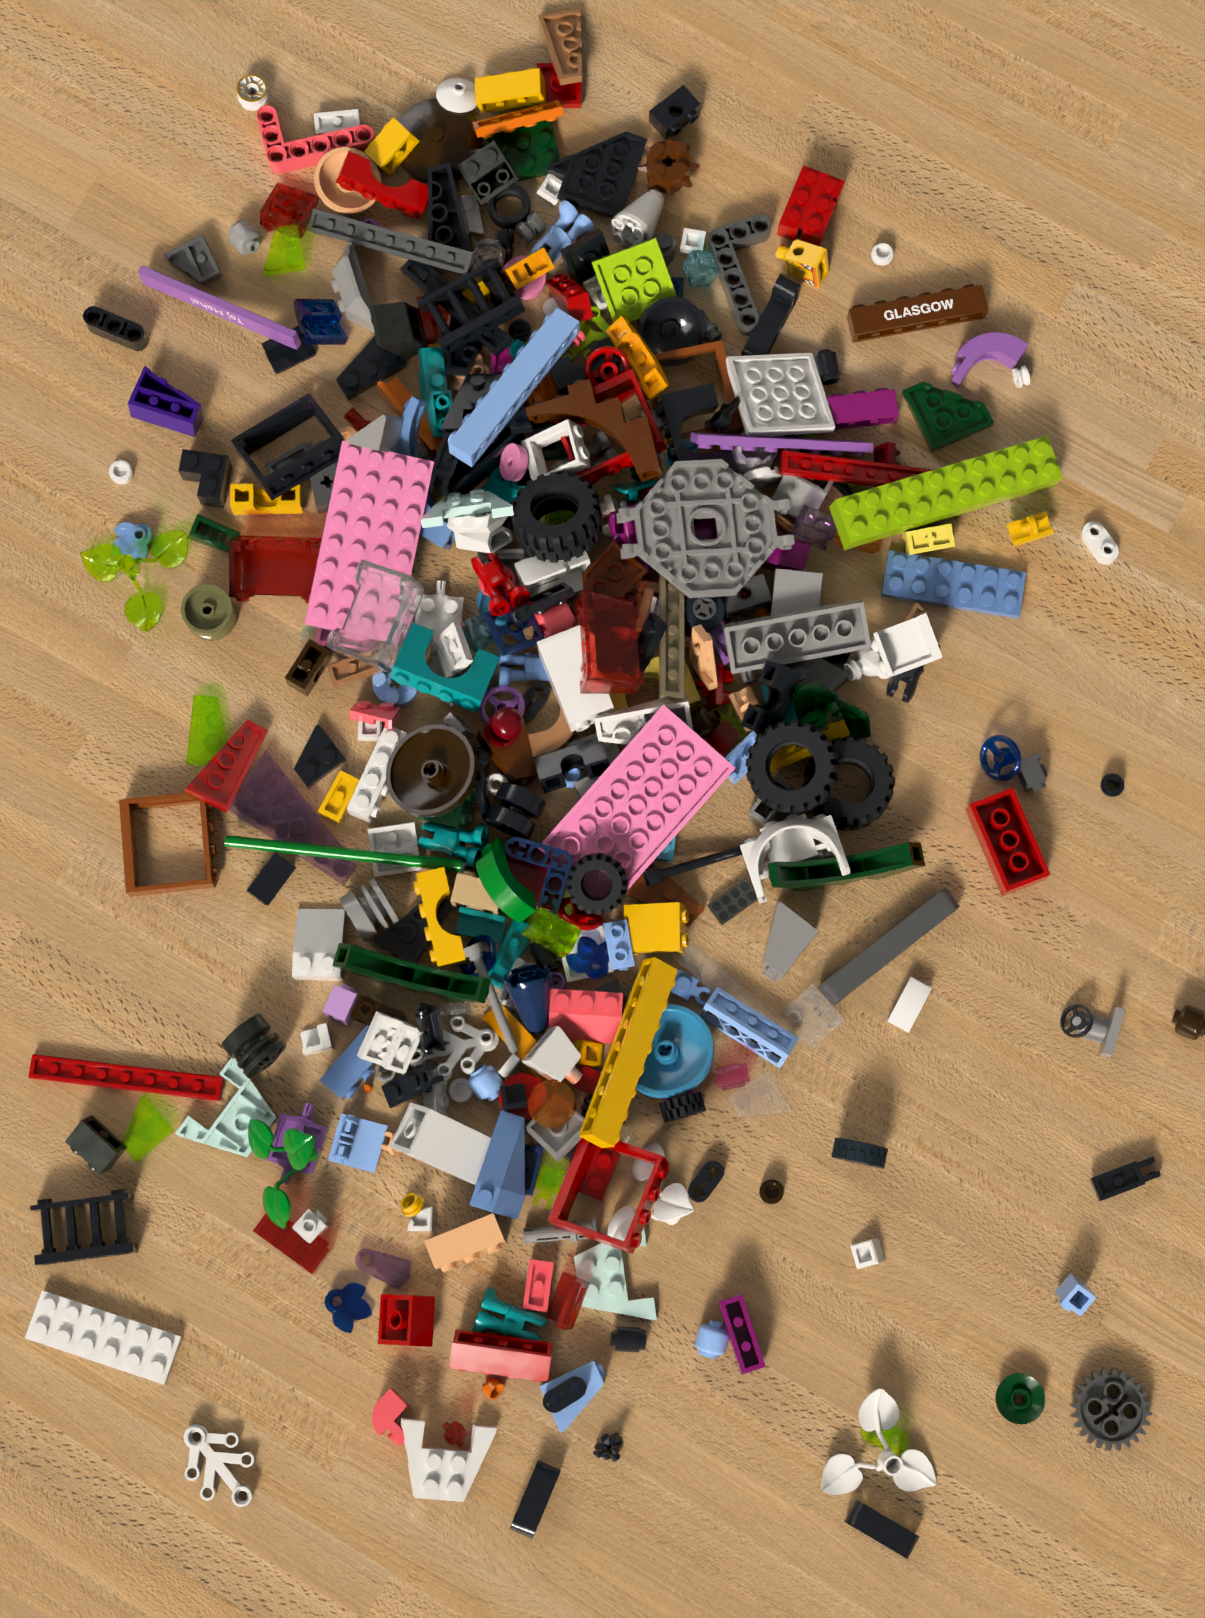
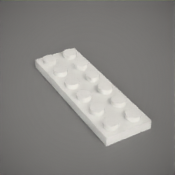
[25,1290,182,1385]

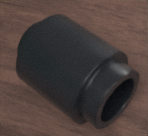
[814,349,841,385]
[529,936,562,972]
[610,1326,646,1353]

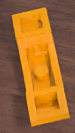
[606,316,669,400]
[482,1003,553,1089]

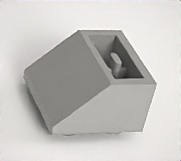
[771,475,834,526]

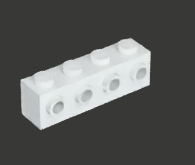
[347,726,408,824]

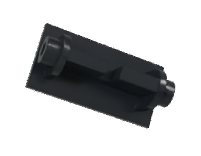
[415,1003,445,1055]

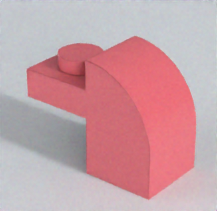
[372,1388,409,1446]

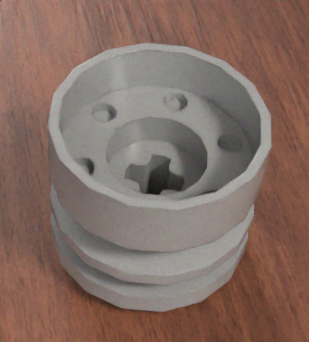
[339,878,399,942]

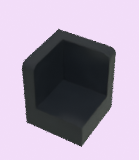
[500,1083,528,1112]

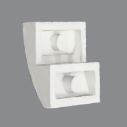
[367,821,421,877]
[357,1011,424,1074]

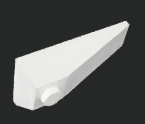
[594,694,693,745]

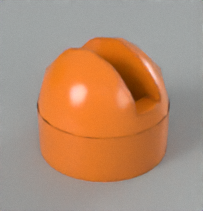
[482,1378,504,1400]

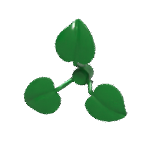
[248,1118,318,1229]

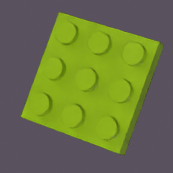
[592,237,677,322]

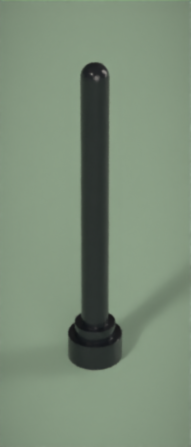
[643,846,743,888]

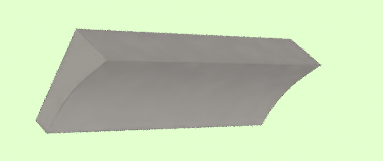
[722,599,871,674]

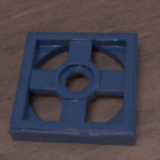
[483,604,545,657]

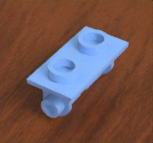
[603,919,635,971]

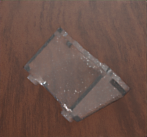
[327,559,424,673]

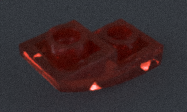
[705,718,742,758]

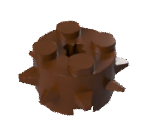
[638,138,700,196]

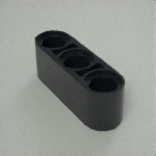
[83,306,148,351]
[510,1460,561,1539]
[844,1499,920,1559]

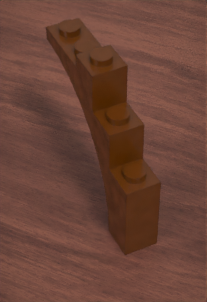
[525,379,664,482]

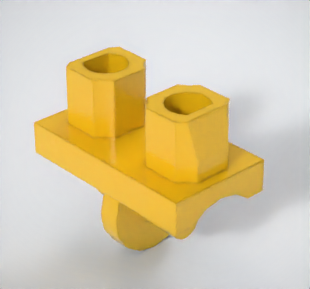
[1006,511,1054,547]

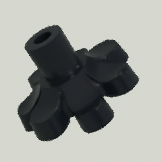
[593,1433,623,1462]

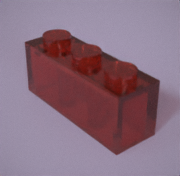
[253,1213,332,1275]

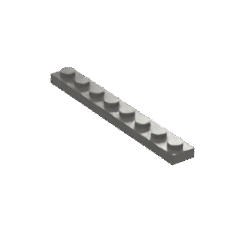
[307,208,476,275]

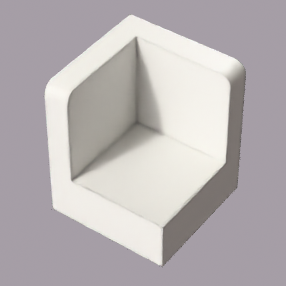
[300,1023,334,1056]

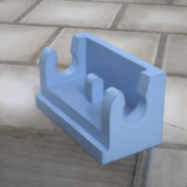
[725,731,757,785]

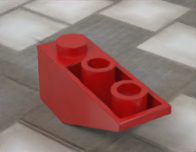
[546,274,593,322]

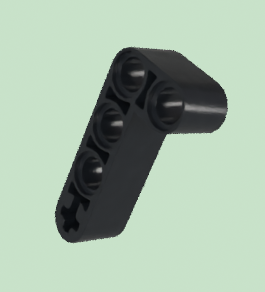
[741,273,802,356]

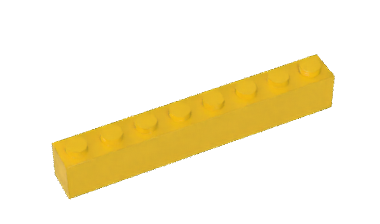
[578,957,678,1148]

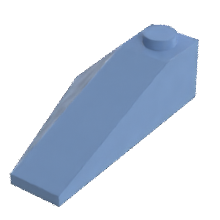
[469,1110,525,1220]

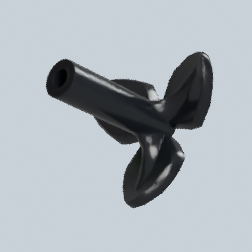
[477,227,515,265]

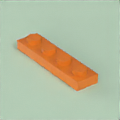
[472,100,564,138]

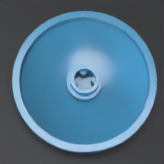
[636,1004,714,1098]

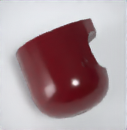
[484,707,525,748]

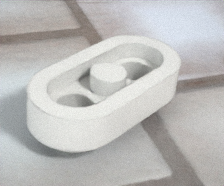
[1081,521,1119,565]

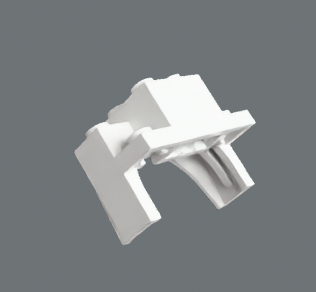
[740,813,850,904]

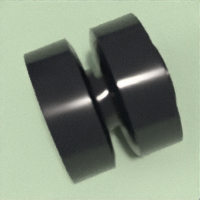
[484,782,546,840]

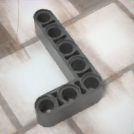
[708,214,771,336]

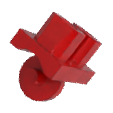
[695,663,733,708]

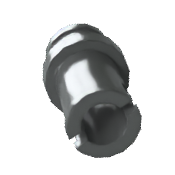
[699,309,722,342]

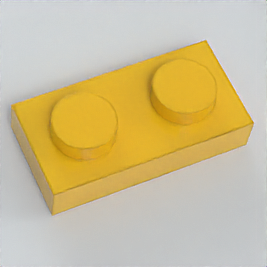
[318,770,360,823]

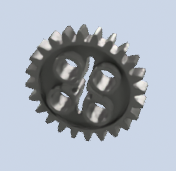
[1069,1368,1152,1451]

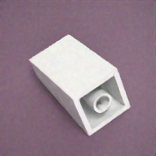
[537,625,614,732]
[390,1102,491,1186]

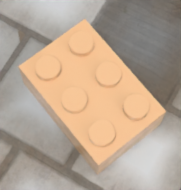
[424,1213,506,1273]

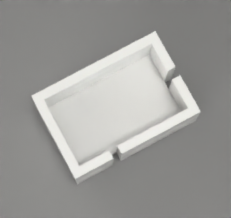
[514,550,591,597]

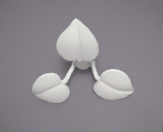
[607,1143,695,1247]
[821,1388,936,1495]

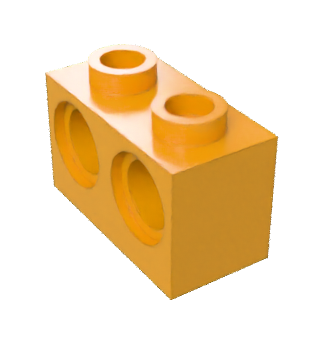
[501,247,555,292]

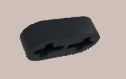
[515,683,549,724]
[688,1161,724,1203]
[543,1376,586,1413]

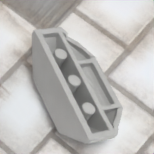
[331,243,375,333]

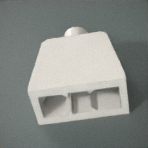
[521,1026,583,1085]

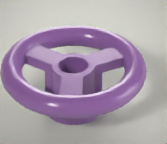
[479,685,525,727]

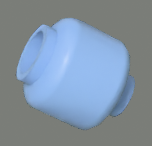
[468,1064,504,1101]
[695,1320,729,1359]

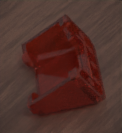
[229,535,322,604]
[574,590,644,694]

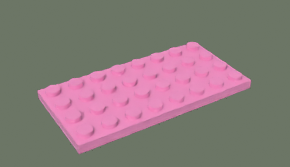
[304,441,434,644]
[538,704,735,898]

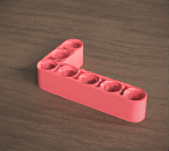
[257,105,375,174]

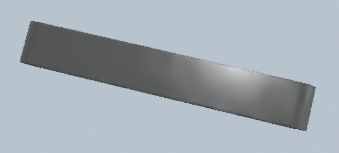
[818,888,960,1006]

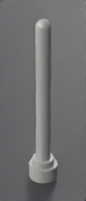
[463,942,518,1053]

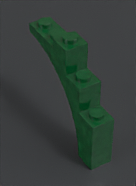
[768,842,925,892]
[332,943,491,1003]

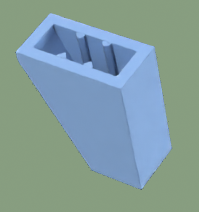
[540,1360,607,1433]

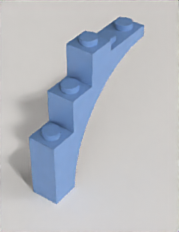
[397,396,455,549]

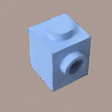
[1055,1273,1096,1316]

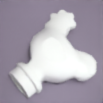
[843,636,888,681]

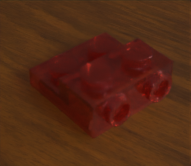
[260,182,319,238]

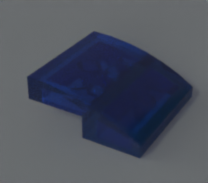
[293,299,348,345]

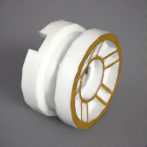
[236,74,269,111]

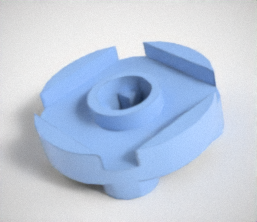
[372,669,418,707]

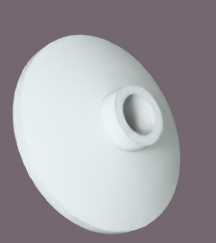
[436,78,477,113]

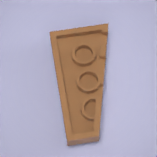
[538,8,582,86]

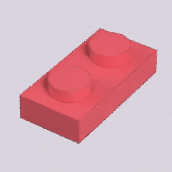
[523,1259,554,1312]

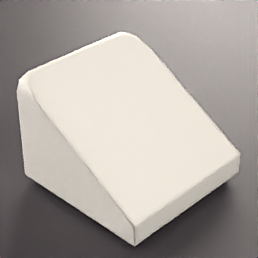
[850,1238,885,1269]

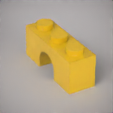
[230,484,303,515]

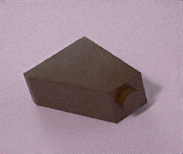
[476,724,538,787]

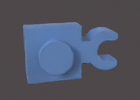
[670,969,712,1006]

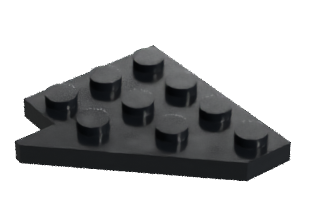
[545,131,647,219]

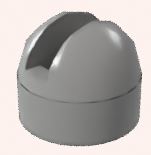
[376,1065,395,1083]

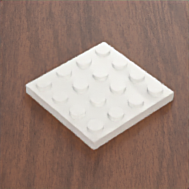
[726,353,835,437]

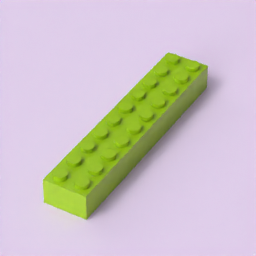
[829,435,1063,550]

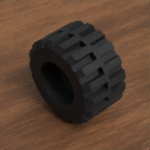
[566,853,628,915]

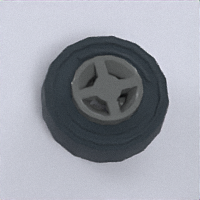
[684,597,725,632]

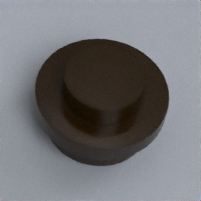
[759,1179,784,1204]

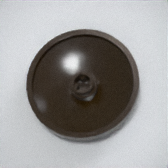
[398,98,483,184]
[386,724,478,818]

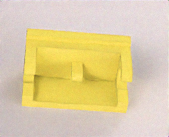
[902,524,955,555]

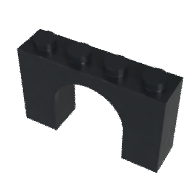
[655,383,737,472]

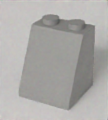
[770,569,823,616]
[761,902,818,983]

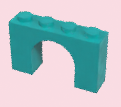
[390,622,500,713]

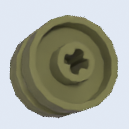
[181,584,237,641]

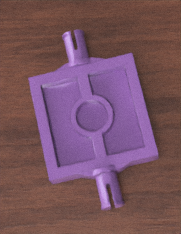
[266,1103,328,1185]

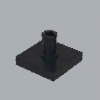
[560,229,610,287]

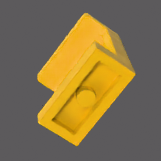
[624,902,689,956]

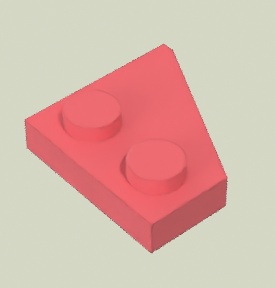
[350,701,401,729]

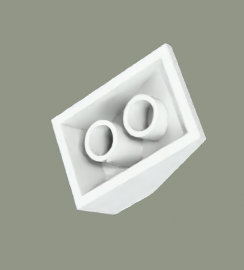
[292,909,345,981]

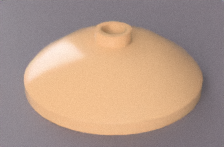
[314,147,381,214]

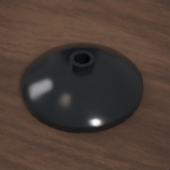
[638,296,706,366]

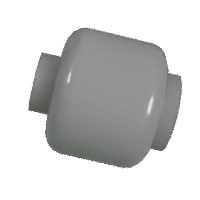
[228,221,262,255]

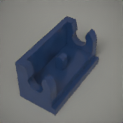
[525,1143,544,1197]

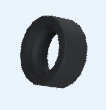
[488,184,531,230]

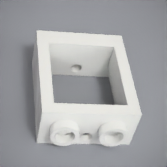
[521,419,590,481]

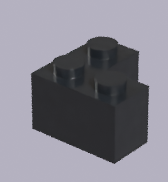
[178,449,232,508]

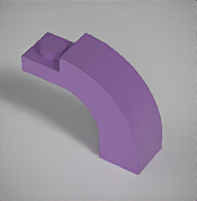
[951,332,1029,387]

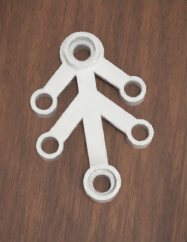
[409,1016,499,1080]
[184,1424,255,1507]

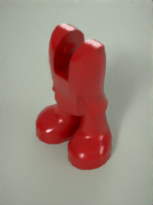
[471,552,530,616]

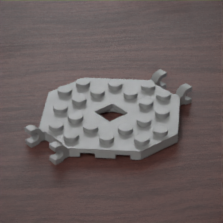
[616,459,795,598]

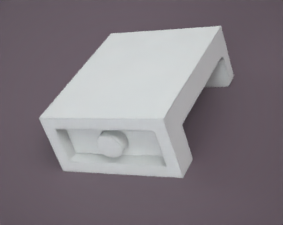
[870,613,943,678]

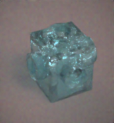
[682,250,720,287]
[460,616,495,652]

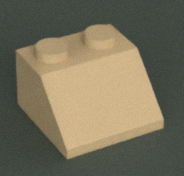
[450,871,500,916]

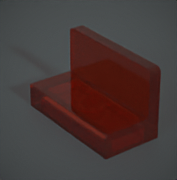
[546,1272,590,1330]

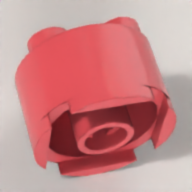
[534,603,576,638]

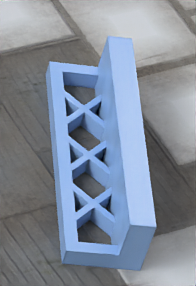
[699,987,799,1068]

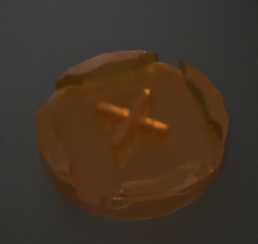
[527,1079,577,1129]

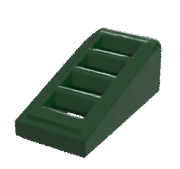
[187,514,240,554]

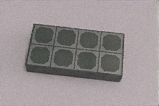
[708,878,758,926]

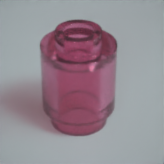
[713,1062,750,1091]

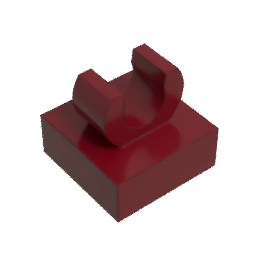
[874,441,901,465]

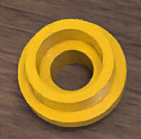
[400,1193,424,1217]

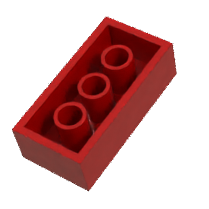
[965,788,1051,896]

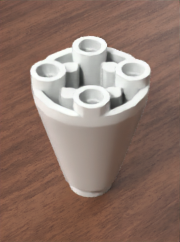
[611,190,664,247]

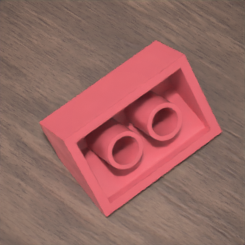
[549,989,623,1044]

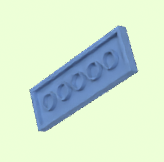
[881,550,1026,619]

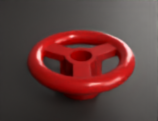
[584,346,630,386]
[558,897,604,931]

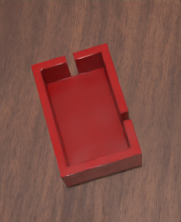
[777,165,845,246]

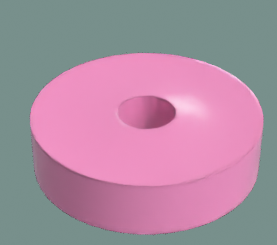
[500,443,528,482]

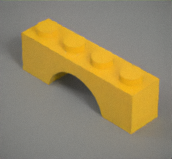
[413,867,467,969]

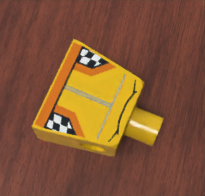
[776,239,829,288]

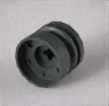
[221,1014,287,1078]

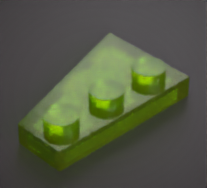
[186,695,228,766]

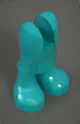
[417,822,489,868]
[472,1286,548,1341]

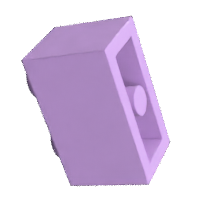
[323,984,359,1027]

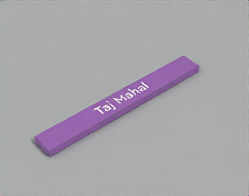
[138,266,301,350]

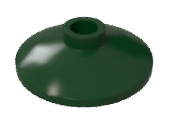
[995,1374,1045,1425]

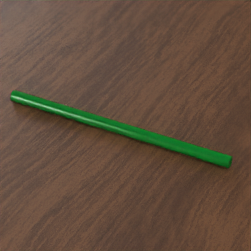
[225,835,463,872]

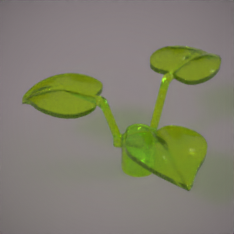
[80,530,188,632]

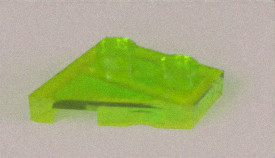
[263,224,306,277]
[122,1095,175,1163]

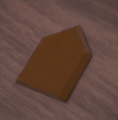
[582,540,649,606]

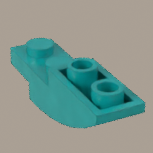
[418,347,452,438]

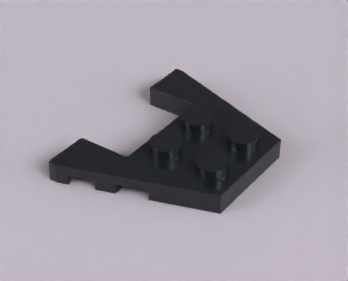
[441,374,532,434]

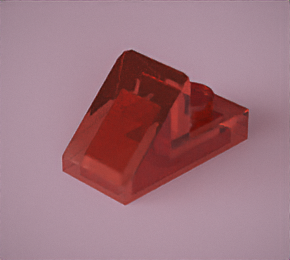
[416,296,449,345]

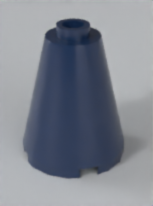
[504,964,552,1034]

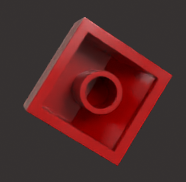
[378,1294,435,1347]

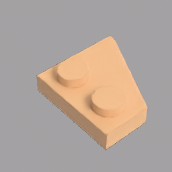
[688,625,718,690]

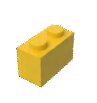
[364,117,420,175]

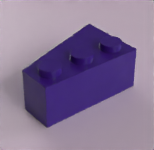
[128,366,204,437]

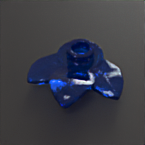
[565,936,609,980]
[325,1283,372,1333]

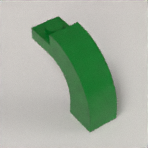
[476,838,537,923]

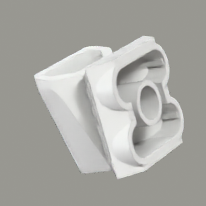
[447,512,513,553]

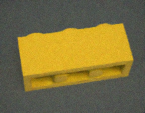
[475,68,546,113]

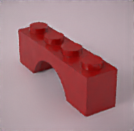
[335,151,428,219]

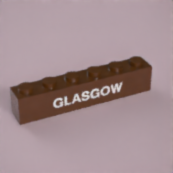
[847,284,988,343]

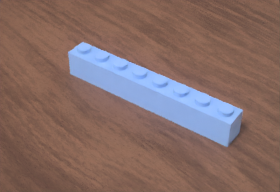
[448,308,580,467]

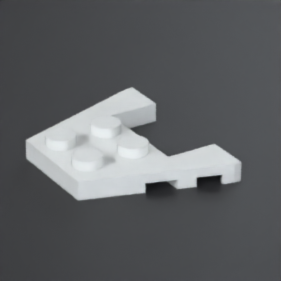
[401,1418,497,1502]

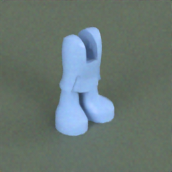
[530,200,595,264]

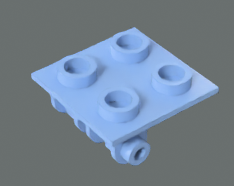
[328,1113,388,1173]

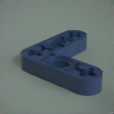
[505,837,572,918]

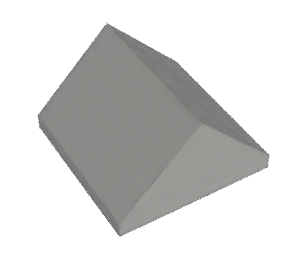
[347,414,403,453]

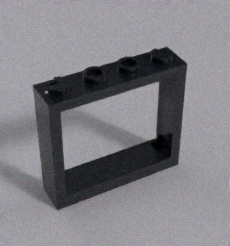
[231,393,345,501]

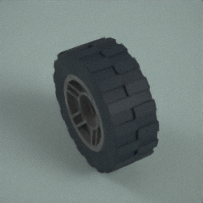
[831,1138,888,1168]

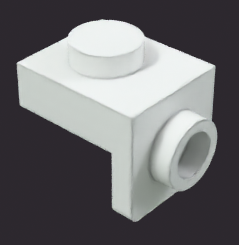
[293,1209,329,1243]

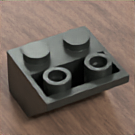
[457,140,519,205]
[369,302,428,360]

